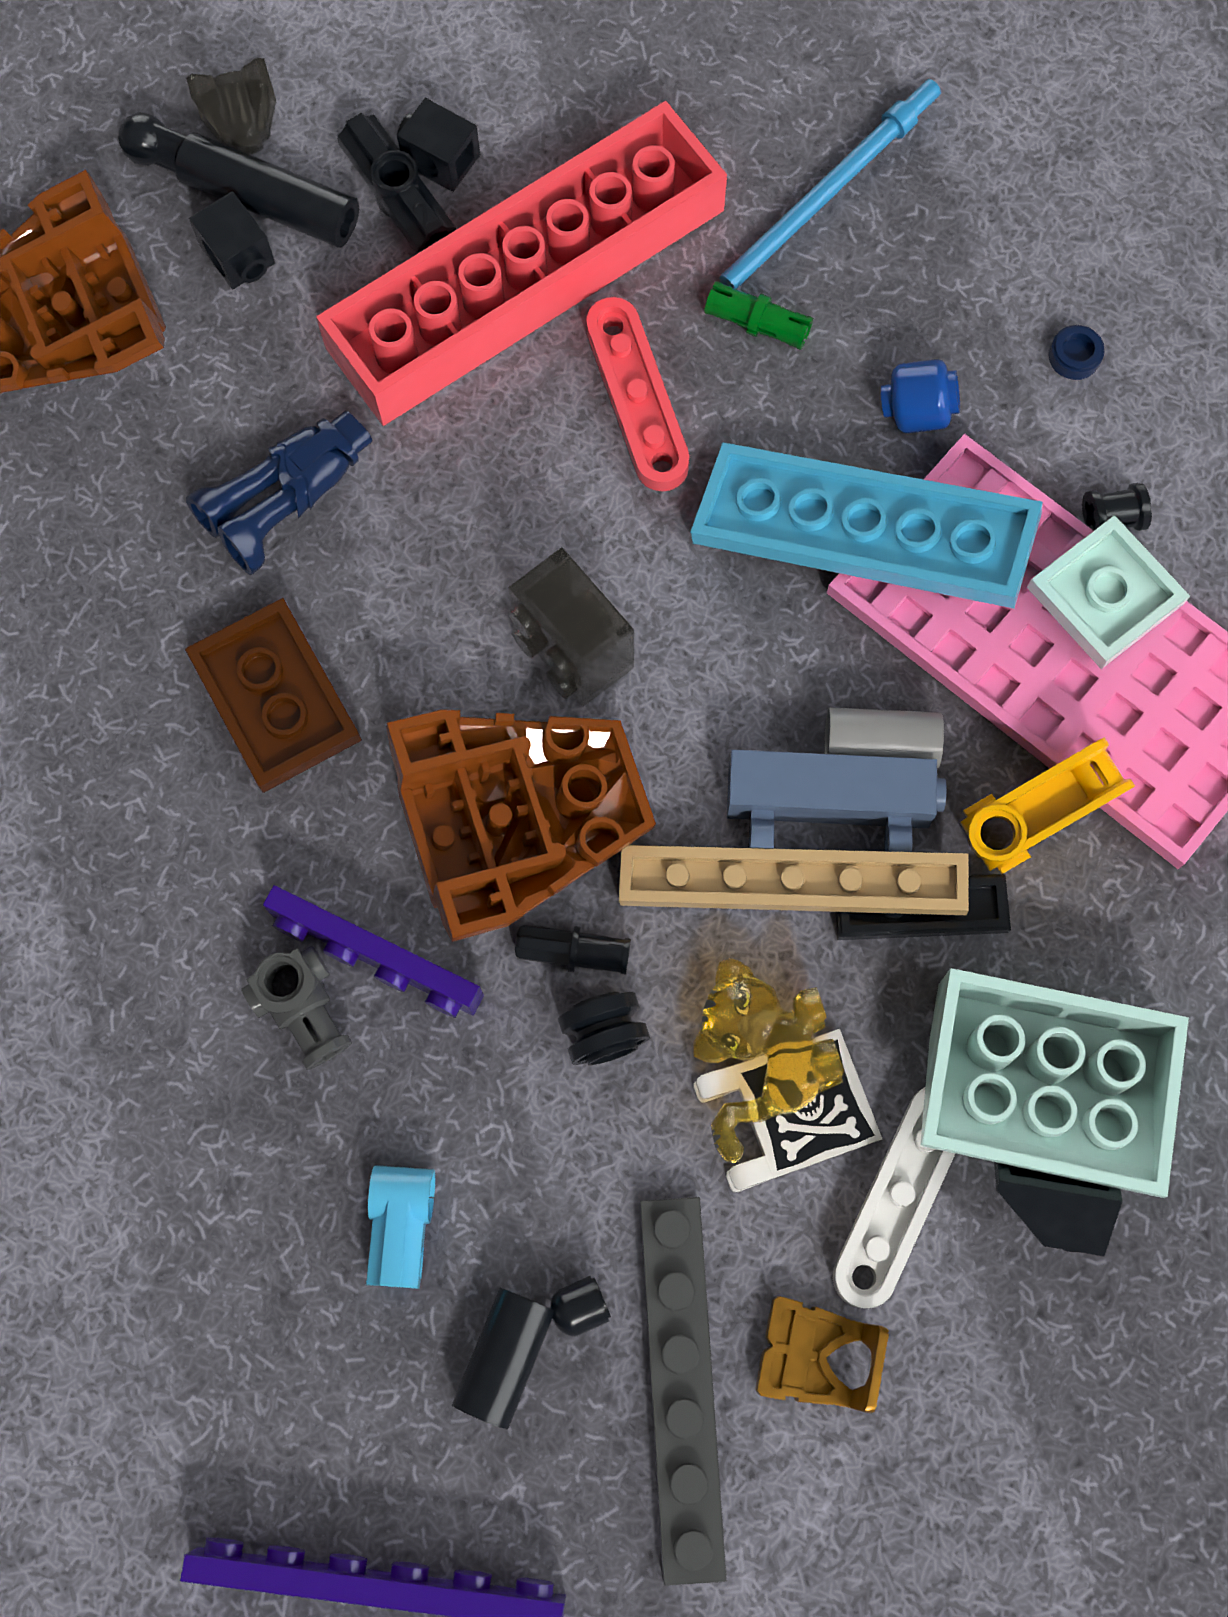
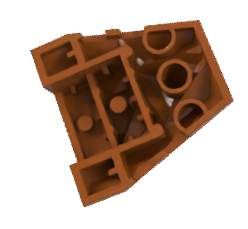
[0,170,166,393]
[386,709,656,942]

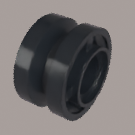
[558,992,650,1066]

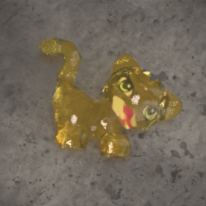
[693,959,844,1163]

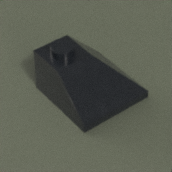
[994,1162,1123,1257]

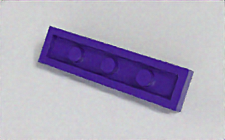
[263,885,484,1018]

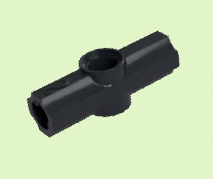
[337,113,456,254]

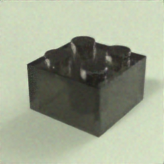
[508,547,634,707]

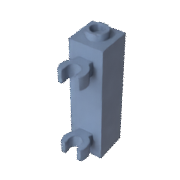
[727,750,947,852]

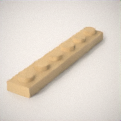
[619,845,969,915]

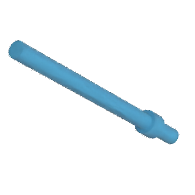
[719,79,941,289]

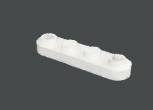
[833,1087,955,1308]

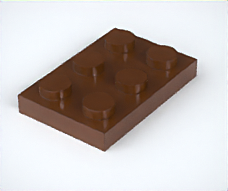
[185,598,362,793]

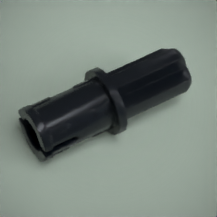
[515,925,631,975]

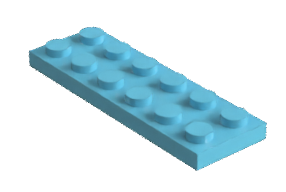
[690,442,1043,609]

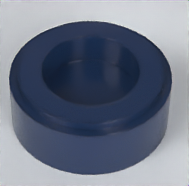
[1049,325,1105,380]

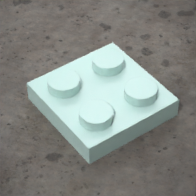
[1027,515,1190,669]

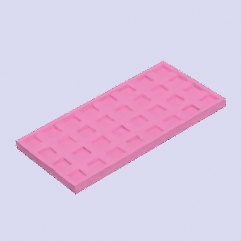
[827,434,1228,869]

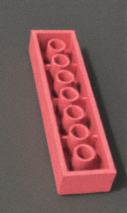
[316,101,727,426]

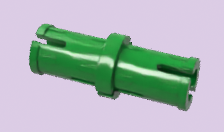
[704,281,814,350]

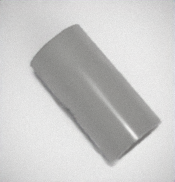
[824,707,944,768]

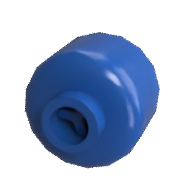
[881,359,960,434]

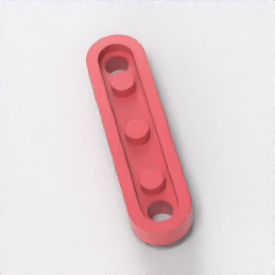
[587,297,689,491]

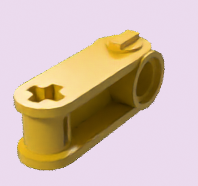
[960,737,1135,874]

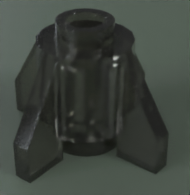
[186,58,276,154]

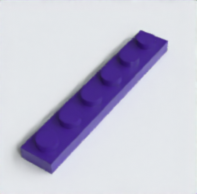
[180,1538,566,1617]

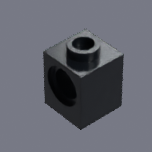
[397,97,481,192]
[189,191,275,290]

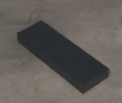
[835,874,1011,940]

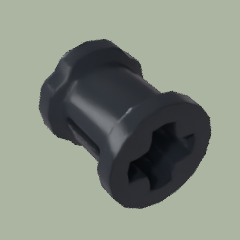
[1082,482,1152,531]

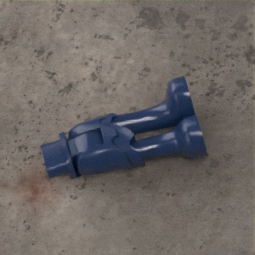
[186,410,373,575]

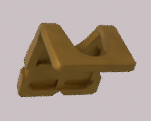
[755,1296,889,1413]

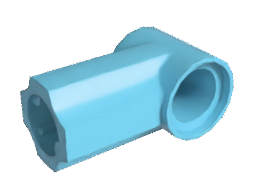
[366,1165,435,1289]

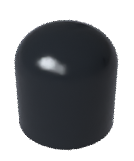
[550,1276,611,1336]

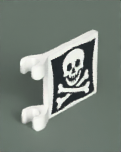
[693,1029,882,1192]

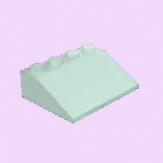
[920,968,1189,1198]

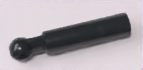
[118,112,359,248]

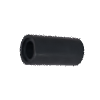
[452,1287,554,1429]

